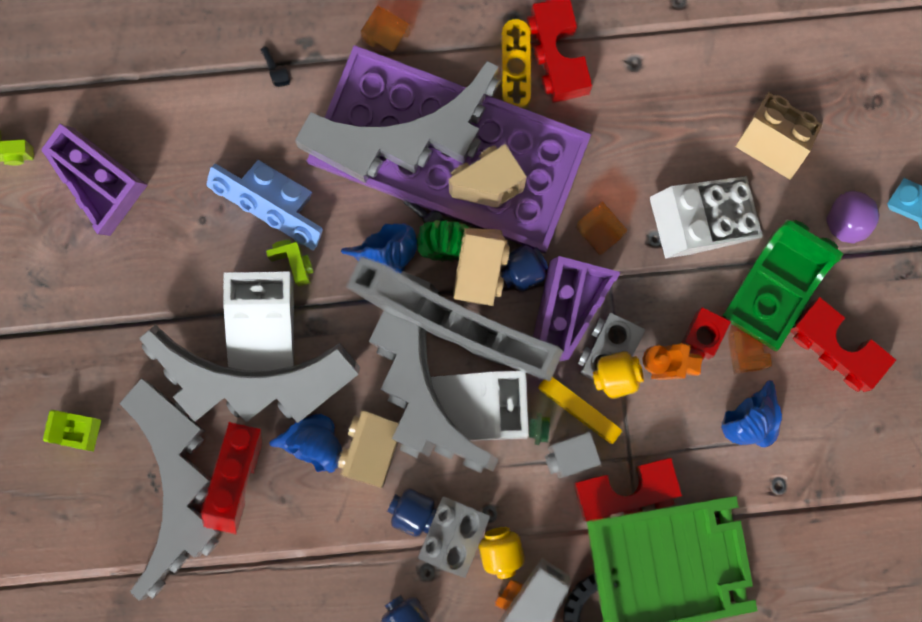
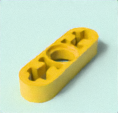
[501,19,531,109]
[537,377,623,445]

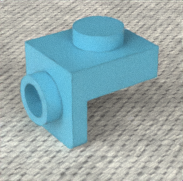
[887,178,922,229]

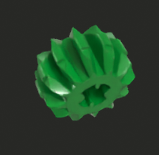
[417,220,469,262]

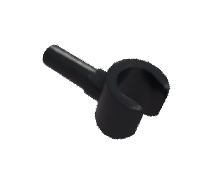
[261,46,290,87]
[403,200,444,223]

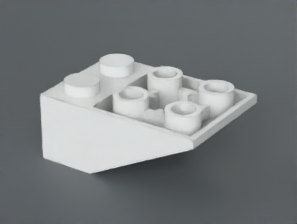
[650,176,763,259]
[224,272,294,371]
[431,371,528,441]

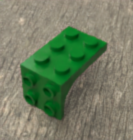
[721,220,843,352]

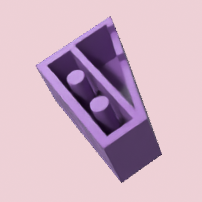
[41,124,147,236]
[533,256,621,362]

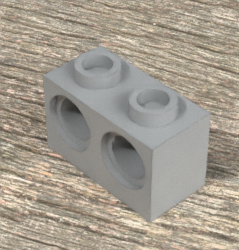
[578,313,645,381]
[545,432,601,479]
[418,497,490,578]

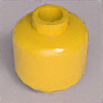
[593,351,644,398]
[478,527,525,579]

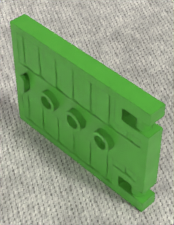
[587,496,757,622]

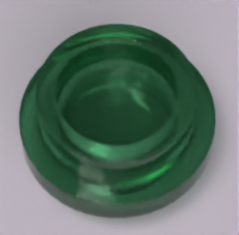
[528,413,550,445]

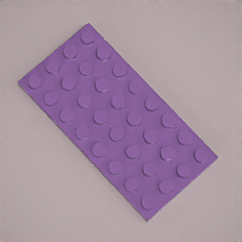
[307,45,591,254]

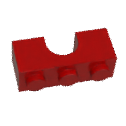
[527,0,592,103]
[790,297,896,392]
[201,422,262,534]
[573,458,682,522]

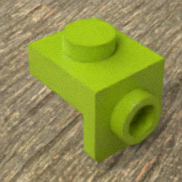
[0,130,34,165]
[266,239,314,287]
[43,409,101,452]

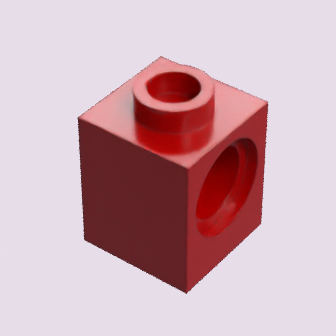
[681,307,731,361]

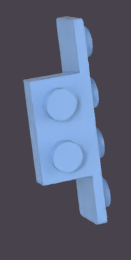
[207,160,323,250]

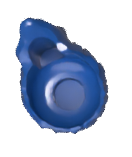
[341,223,417,274]
[721,380,782,448]
[269,414,342,473]

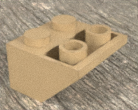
[735,92,823,180]
[449,144,527,208]
[453,229,510,306]
[338,411,399,488]

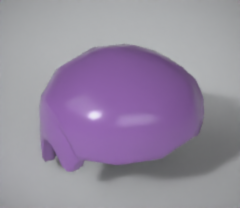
[827,191,880,244]

